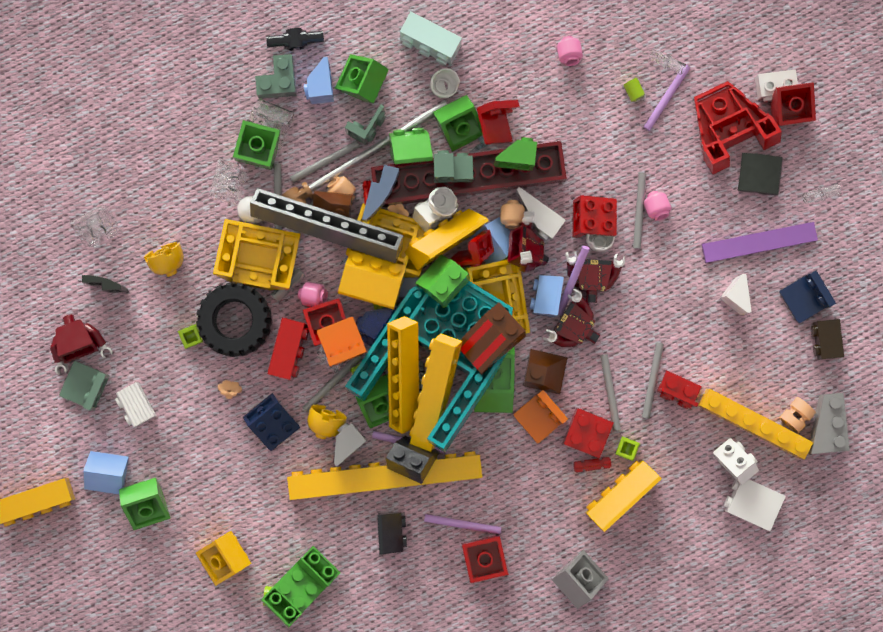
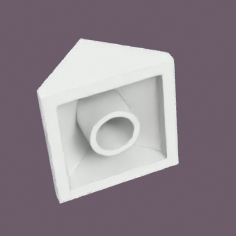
[719,274,752,315]

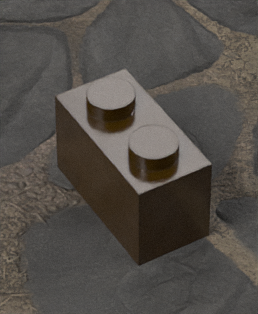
[811,319,844,360]

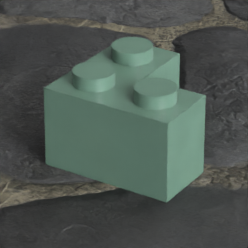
[255,54,297,99]
[434,150,473,183]

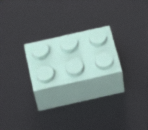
[400,11,462,66]

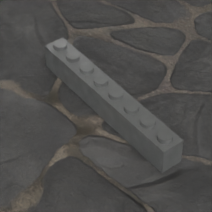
[250,188,404,263]

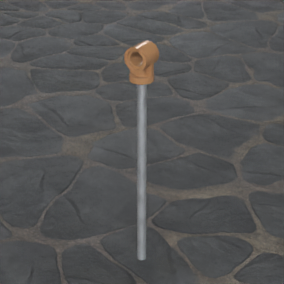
[281,100,447,204]

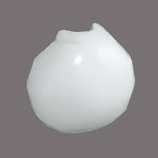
[430,68,460,98]
[428,187,458,217]
[237,196,263,225]
[586,234,615,252]

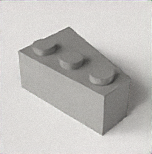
[808,393,850,454]

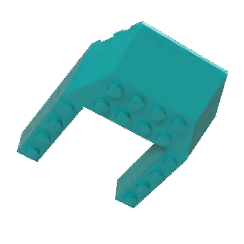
[345,281,513,453]

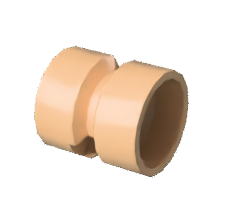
[779,397,816,434]

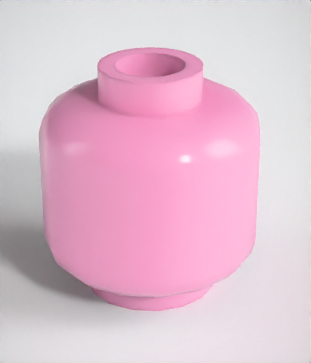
[557,36,583,66]
[644,191,672,221]
[298,282,328,307]

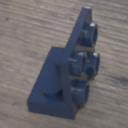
[779,270,836,323]
[243,393,300,451]

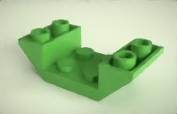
[474,346,515,413]
[261,546,341,628]

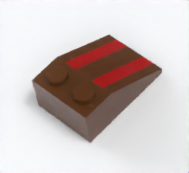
[460,302,526,375]

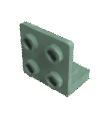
[344,105,386,145]
[59,361,110,411]

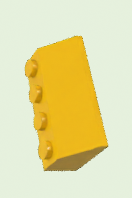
[405,209,489,270]
[585,460,662,532]

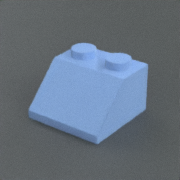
[304,57,334,104]
[530,275,564,318]

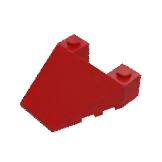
[694,81,782,175]

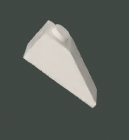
[516,187,566,241]

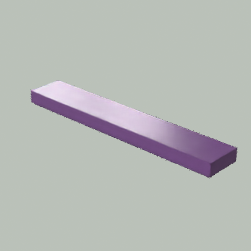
[702,222,818,263]

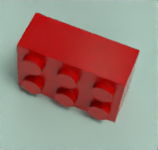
[267,317,309,381]

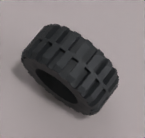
[196,283,272,357]

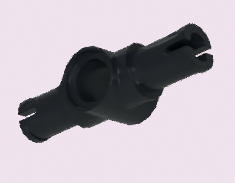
[266,28,324,51]

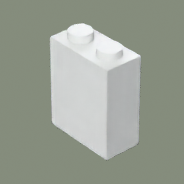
[724,479,786,531]

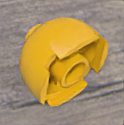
[144,242,184,277]
[307,404,347,439]

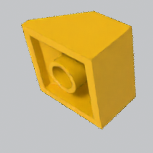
[196,531,252,586]

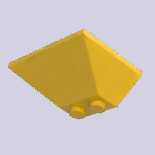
[345,203,435,278]
[213,219,301,290]
[465,259,530,334]

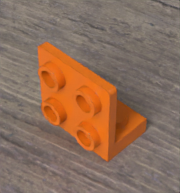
[317,317,367,367]
[513,390,568,443]

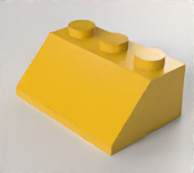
[338,250,407,310]

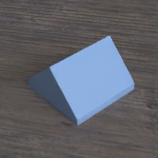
[469,217,510,264]
[83,451,129,494]

